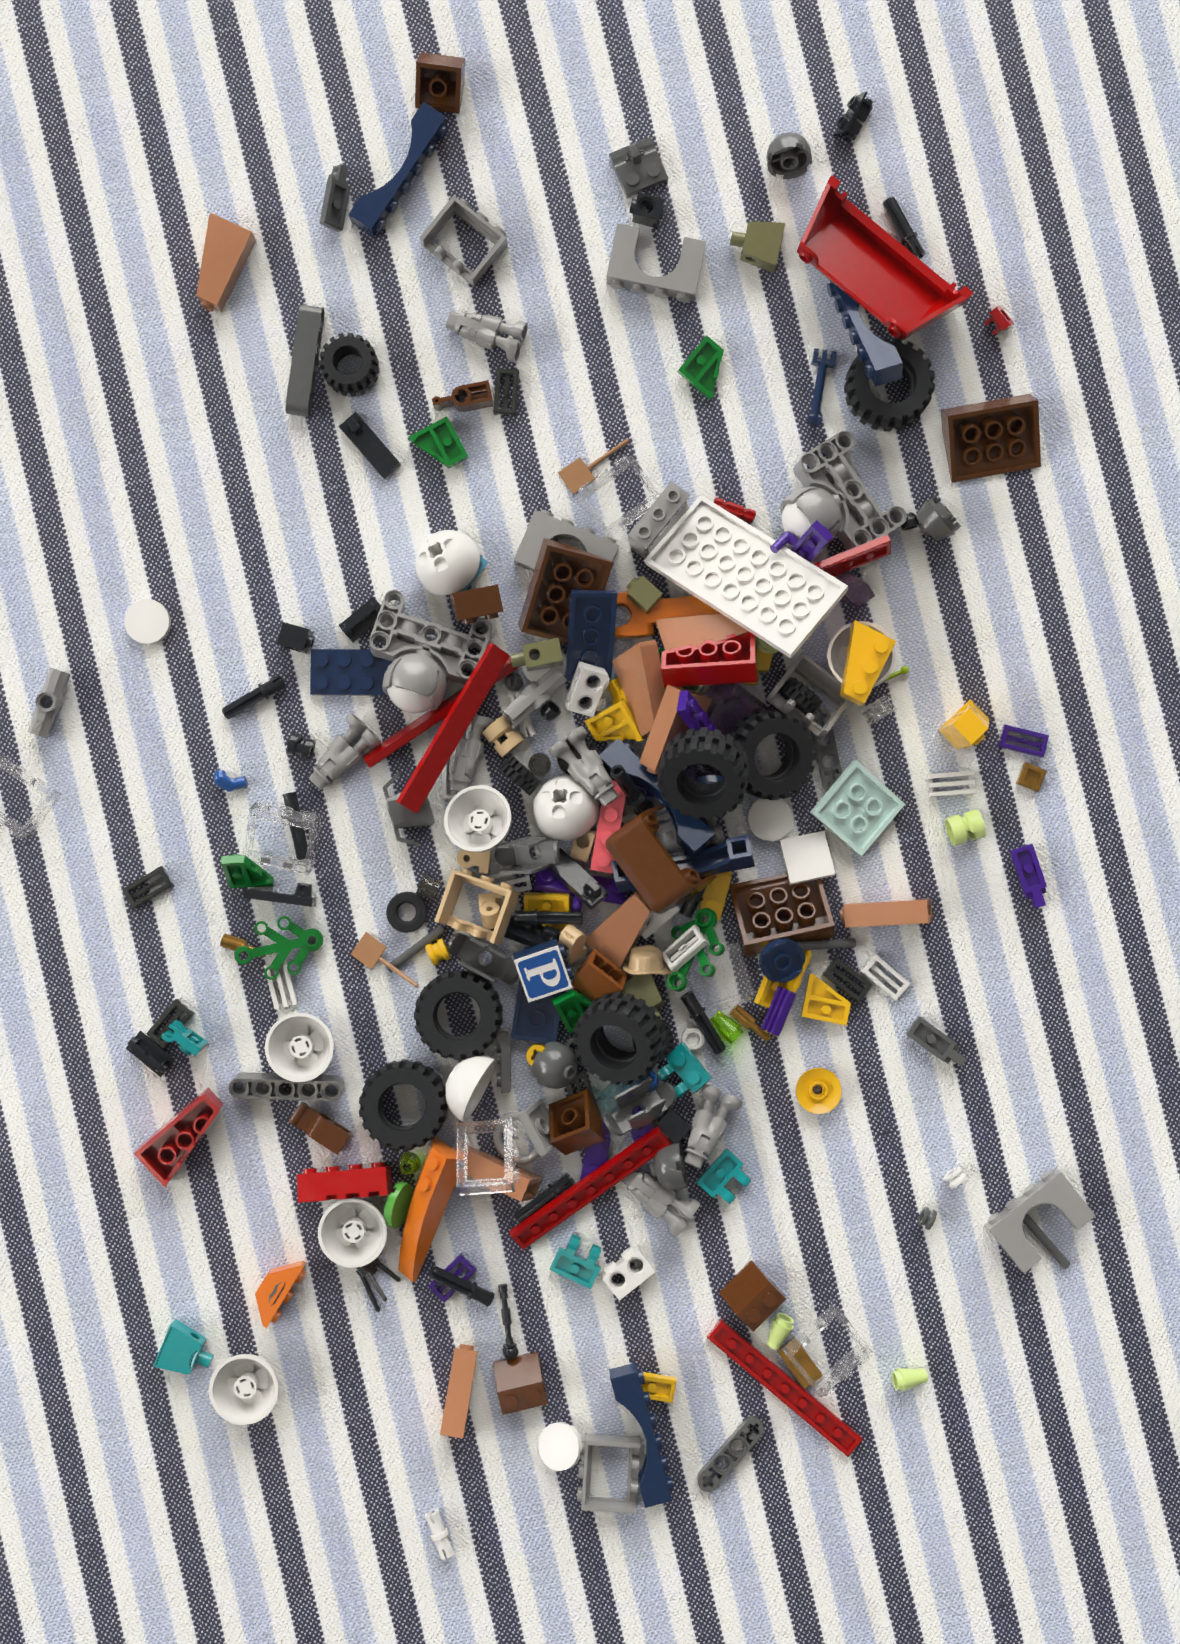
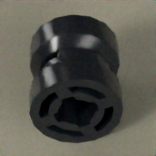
[286,733,316,761]

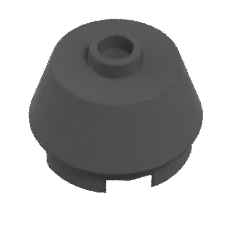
[916,495,961,541]

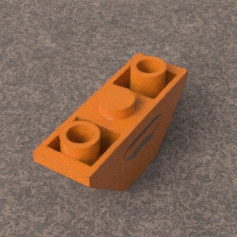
[255,1261,306,1328]

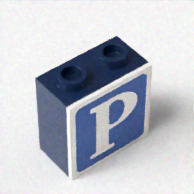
[513,939,574,1003]

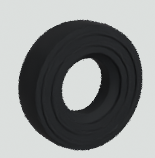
[386,892,428,933]

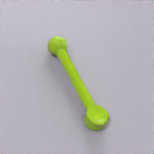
[882,666,909,683]

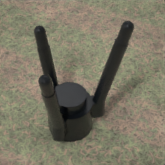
[356,1258,401,1312]

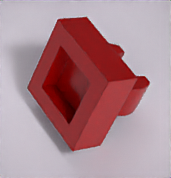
[984,306,1014,335]

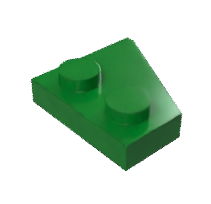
[677,335,724,400]
[409,416,469,468]
[221,854,274,888]
[552,989,593,1034]

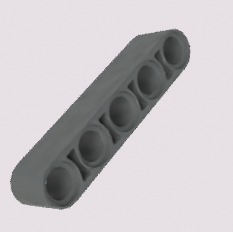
[285,305,325,417]
[228,1072,345,1102]

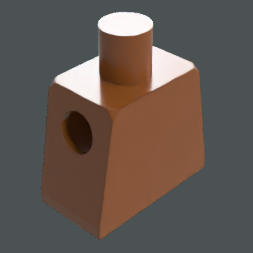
[572,949,628,1001]

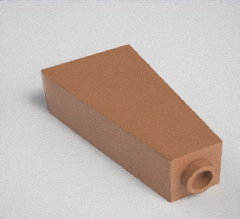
[196,213,256,313]
[655,614,747,651]
[612,640,665,736]
[639,685,713,775]
[586,891,654,968]
[840,898,933,928]
[453,1144,543,1202]
[440,1344,478,1439]

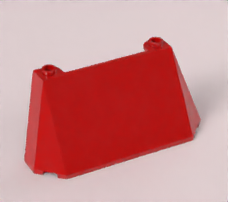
[797,175,974,340]

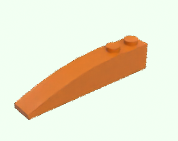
[398,1136,466,1282]

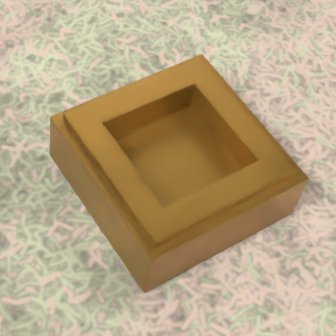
[1016,762,1047,792]

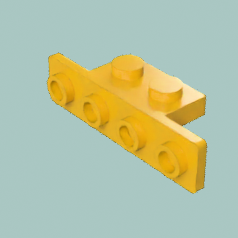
[754,950,812,1037]

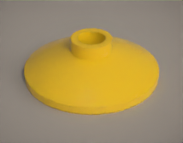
[796,1068,842,1114]

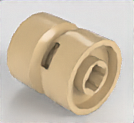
[482,715,525,758]

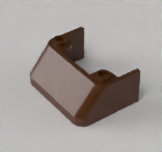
[605,804,717,914]

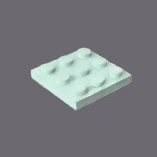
[810,760,905,856]

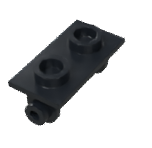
[834,92,873,143]
[338,597,381,643]
[126,1030,176,1077]

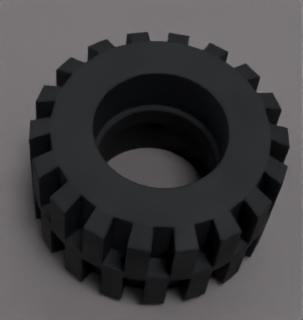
[319,333,380,397]

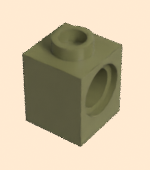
[626,575,663,614]

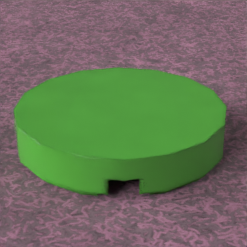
[384,1181,413,1229]

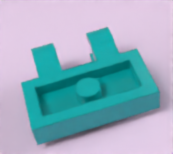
[161,1020,208,1056]
[656,1043,713,1099]
[696,1148,751,1204]
[549,1234,601,1289]

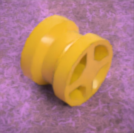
[425,938,451,966]
[526,1043,546,1066]

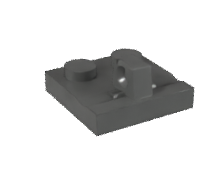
[609,136,668,198]

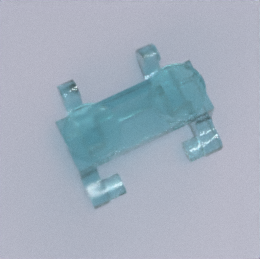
[591,1082,635,1114]

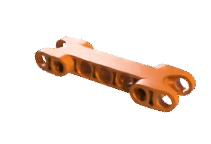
[614,591,718,639]

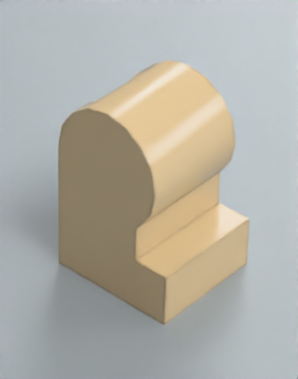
[570,828,597,863]
[457,849,492,874]
[478,892,503,929]
[558,924,587,964]

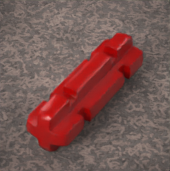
[713,497,756,523]

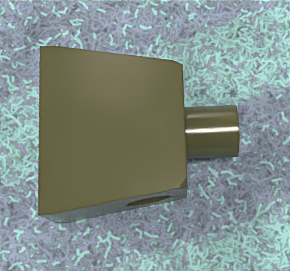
[730,221,785,273]
[510,638,563,671]
[621,974,665,1021]

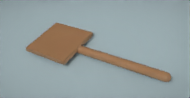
[558,439,629,495]
[350,932,419,988]

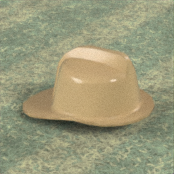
[622,945,674,975]

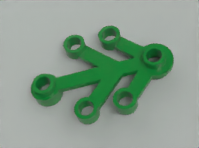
[662,908,725,992]
[234,916,323,980]

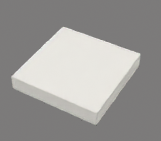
[780,831,835,885]

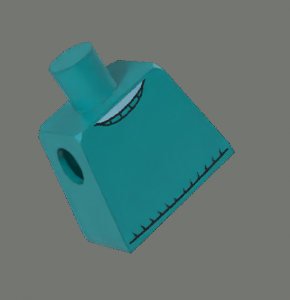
[153,1319,214,1374]

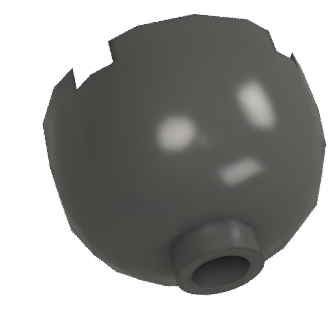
[766,132,812,179]
[532,1041,578,1089]
[651,1143,688,1190]

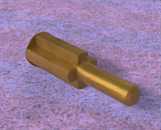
[220,933,266,957]
[729,1004,770,1041]

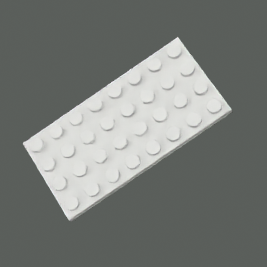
[644,495,848,658]

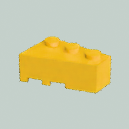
[840,620,896,706]
[938,699,989,750]

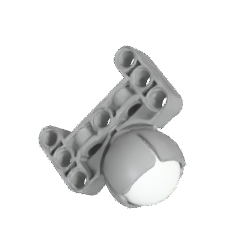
[780,431,907,551]
[369,590,492,713]

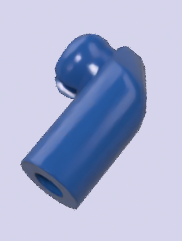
[213,770,248,792]

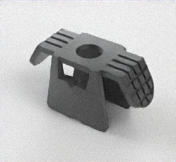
[383,772,434,846]
[495,836,561,874]
[447,933,519,985]
[603,1077,676,1136]

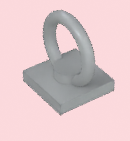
[493,1098,554,1165]

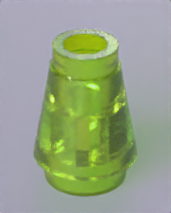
[710,1010,744,1044]
[398,1152,421,1175]

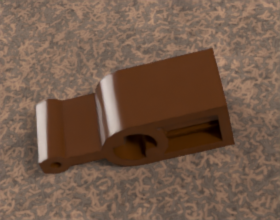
[432,380,494,412]
[289,1101,353,1155]

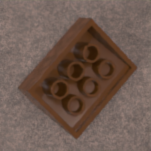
[941,394,1041,483]
[518,538,613,644]
[729,873,835,957]

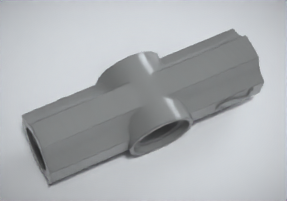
[503,666,567,726]
[27,667,71,739]

